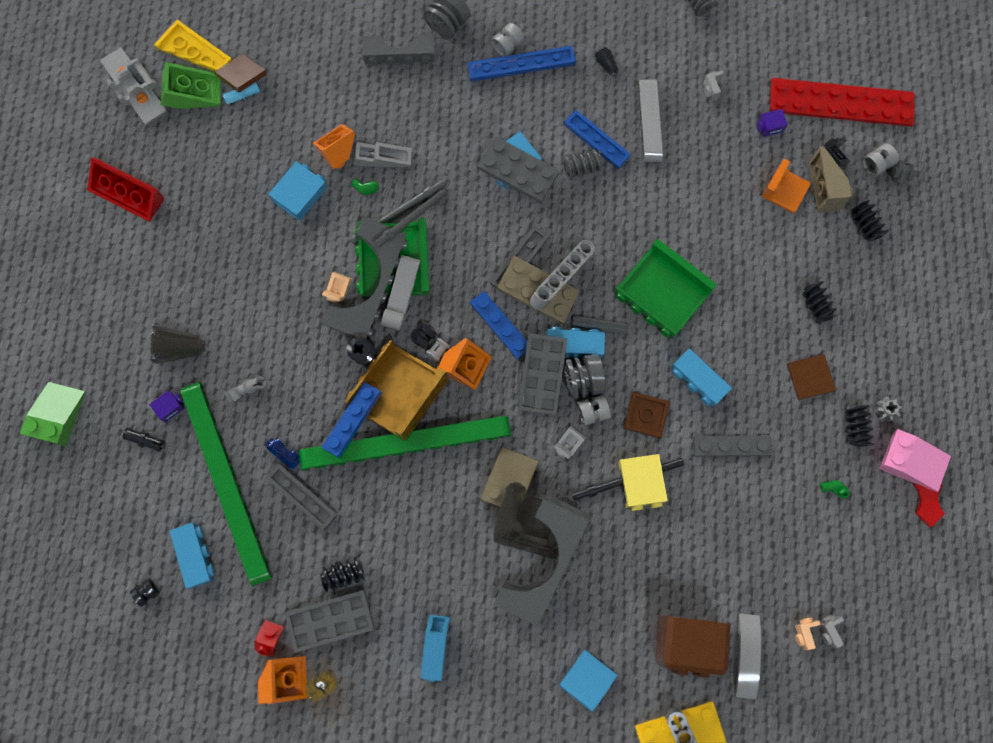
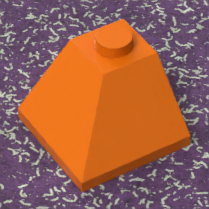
[313,124,355,169]
[437,338,492,390]
[258,656,307,704]

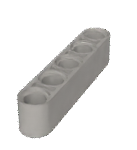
[637,79,663,162]
[530,240,595,310]

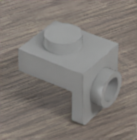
[703,71,724,102]
[554,426,586,459]
[819,614,844,648]

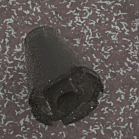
[151,326,205,364]

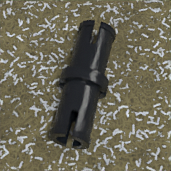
[122,427,165,452]

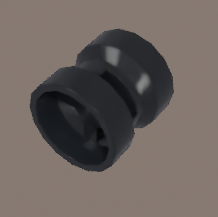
[411,324,437,350]
[130,578,160,607]

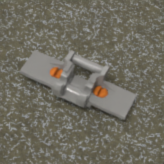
[100,47,167,125]

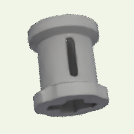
[426,337,451,363]

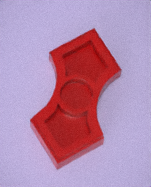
[913,484,945,528]

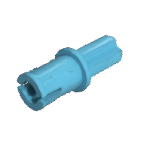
[223,82,260,104]

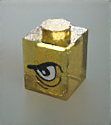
[305,670,339,703]

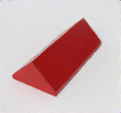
[87,157,165,222]

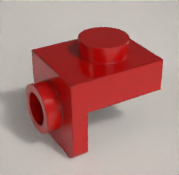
[254,620,284,657]

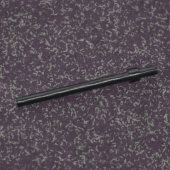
[572,458,685,501]

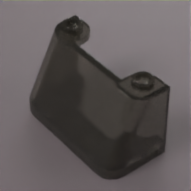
[493,482,578,557]

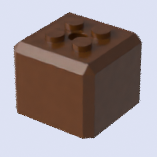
[655,616,731,678]

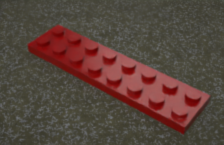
[769,78,915,127]

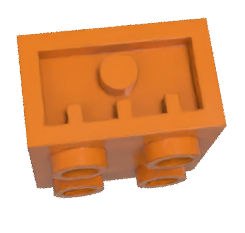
[762,158,811,213]

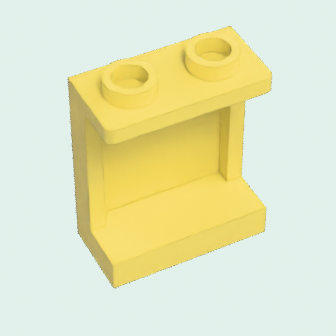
[618,454,668,511]

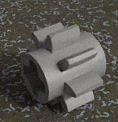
[875,397,902,422]

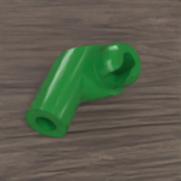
[351,179,379,195]
[819,480,850,499]

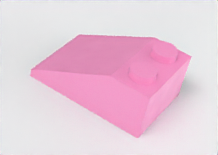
[880,429,951,492]

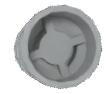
[491,23,524,57]
[862,143,899,177]
[577,394,611,426]

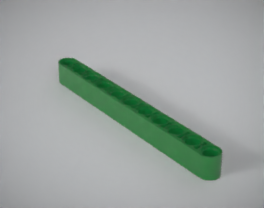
[181,382,272,587]
[299,416,512,471]

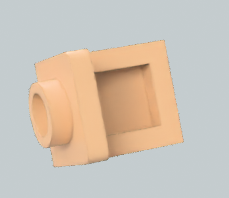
[322,272,352,303]
[795,617,821,650]

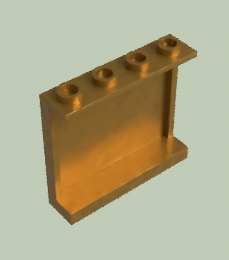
[345,340,449,441]

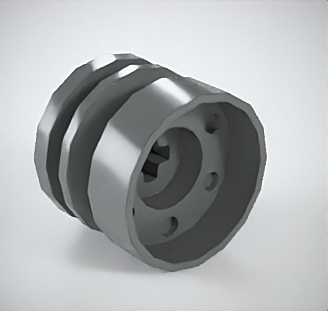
[423,0,471,39]
[564,353,606,400]

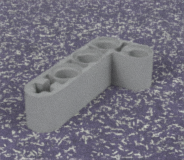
[381,255,420,331]

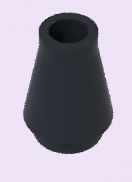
[595,47,619,75]

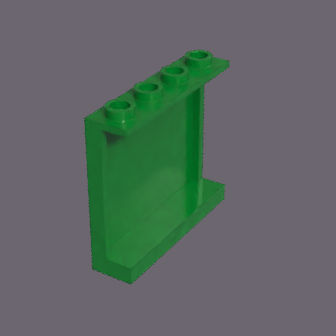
[355,218,430,298]
[614,238,717,339]

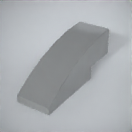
[353,142,412,167]

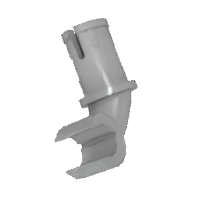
[224,376,266,402]

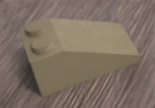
[809,146,853,212]
[481,447,538,515]

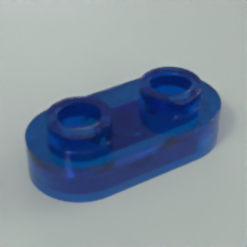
[265,438,300,469]

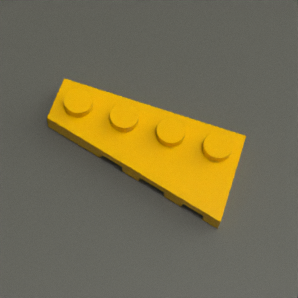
[154,20,232,72]
[634,701,727,743]

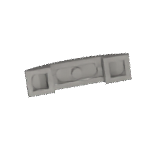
[735,614,761,699]

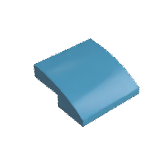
[559,650,617,712]

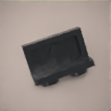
[824,138,850,167]

